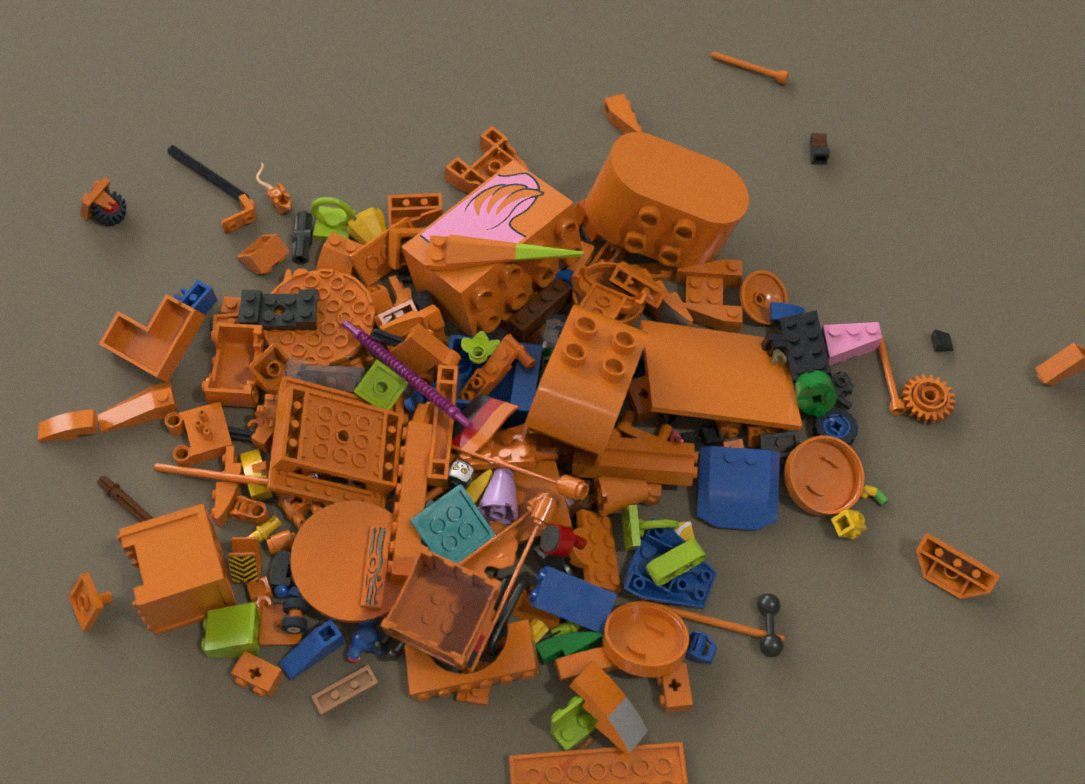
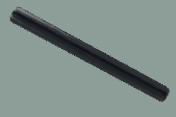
[167,145,249,201]

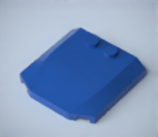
[696,446,780,531]

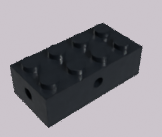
[779,310,833,389]

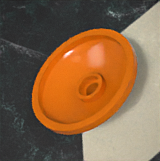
[740,270,788,325]

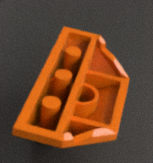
[915,533,1000,599]

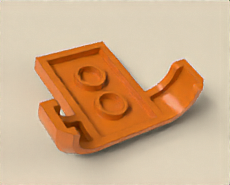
[571,265,647,320]

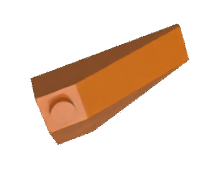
[97,381,178,433]

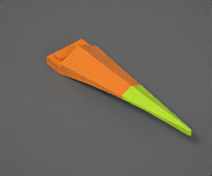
[426,234,584,271]

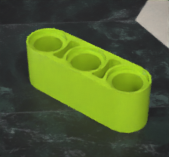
[645,539,707,586]

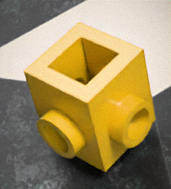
[831,509,867,540]

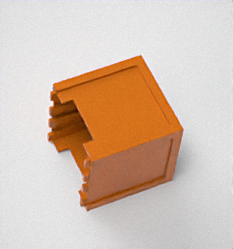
[116,503,237,636]
[380,544,501,671]

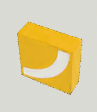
[674,521,695,542]

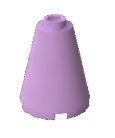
[478,468,518,526]

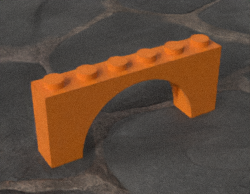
[405,619,540,702]

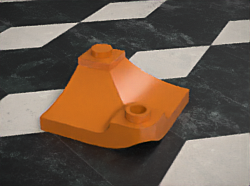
[380,304,449,349]

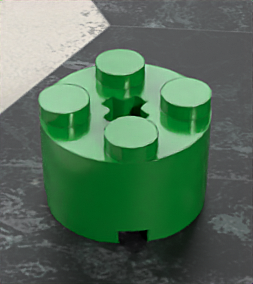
[795,370,837,417]

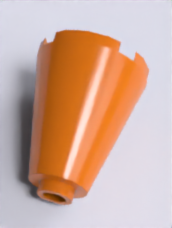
[594,476,651,516]

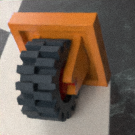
[80,176,127,226]

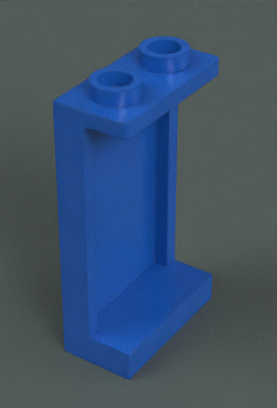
[529,566,617,634]

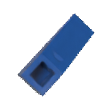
[280,619,345,680]

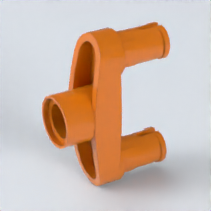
[616,410,672,441]

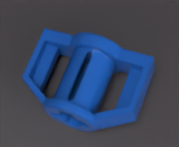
[685,631,717,665]

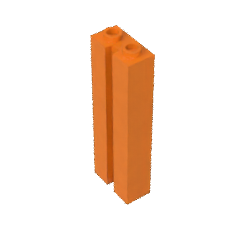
[572,437,698,486]

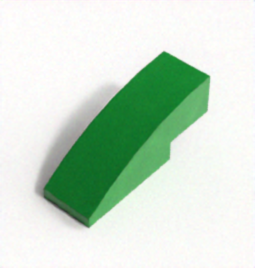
[536,632,603,666]

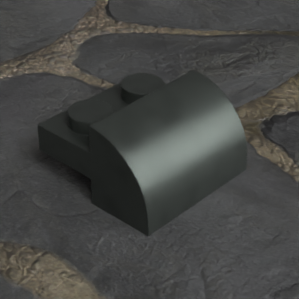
[758,430,800,473]

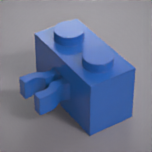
[173,280,218,315]

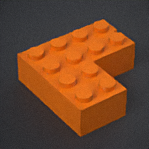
[99,294,206,383]

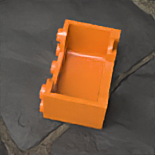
[202,323,267,408]

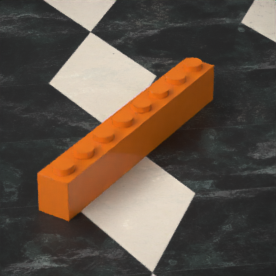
[387,421,433,582]

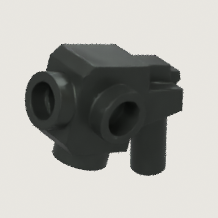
[832,371,854,410]

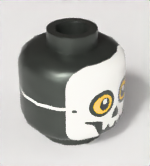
[448,461,475,490]

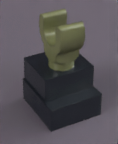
[761,334,788,366]

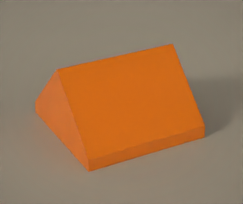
[247,341,299,395]

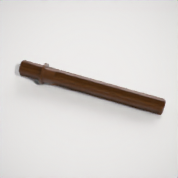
[97,476,153,522]

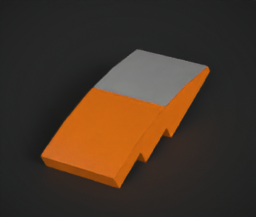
[640,268,693,327]
[569,661,648,755]

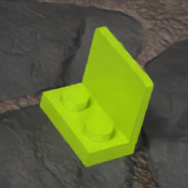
[550,695,598,751]

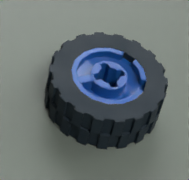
[813,408,858,446]

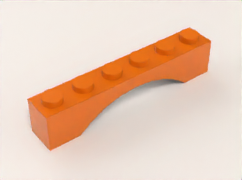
[427,364,458,487]

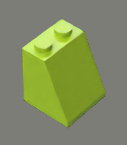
[201,602,261,658]

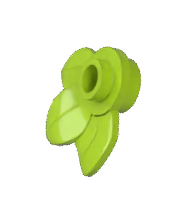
[461,331,500,364]

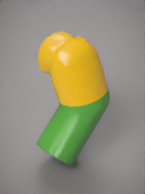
[861,485,889,506]

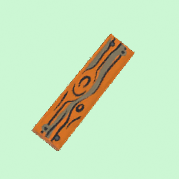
[360,525,391,610]

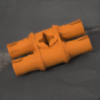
[273,471,323,529]

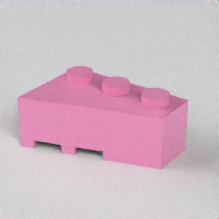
[821,322,882,367]

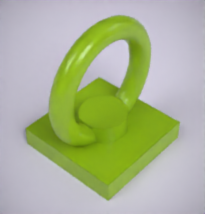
[310,197,356,241]
[354,359,409,410]
[621,505,679,551]

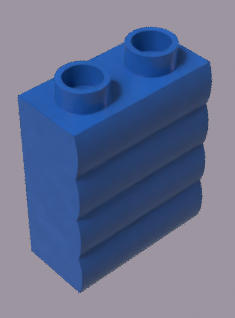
[430,335,543,428]

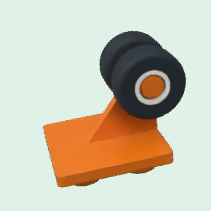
[259,598,309,646]

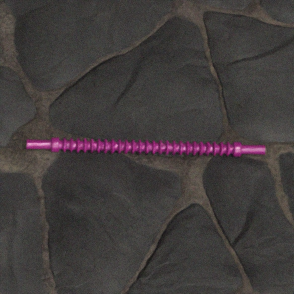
[342,320,473,429]

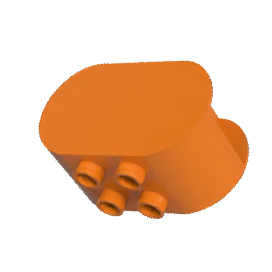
[585,132,749,269]
[520,304,649,469]

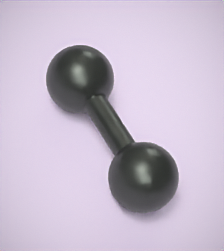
[757,593,784,658]

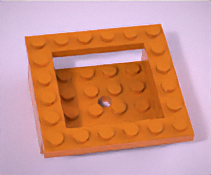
[267,375,403,509]

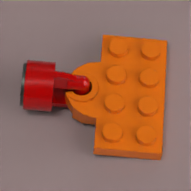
[540,509,621,594]

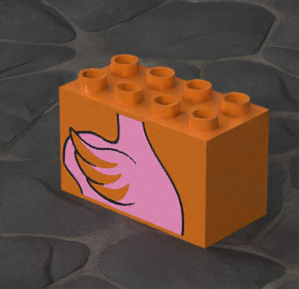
[401,160,583,337]

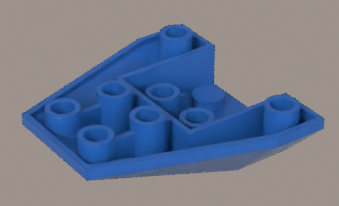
[623,518,717,609]

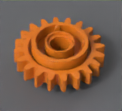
[901,374,956,424]

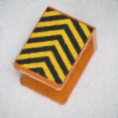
[228,537,262,583]

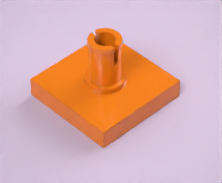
[68,572,112,632]

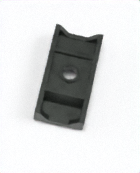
[238,289,320,330]

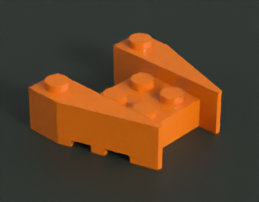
[445,126,529,194]
[675,259,742,334]

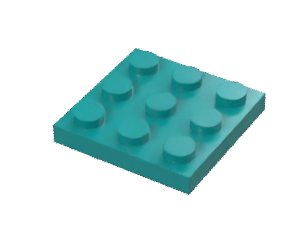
[409,484,495,564]

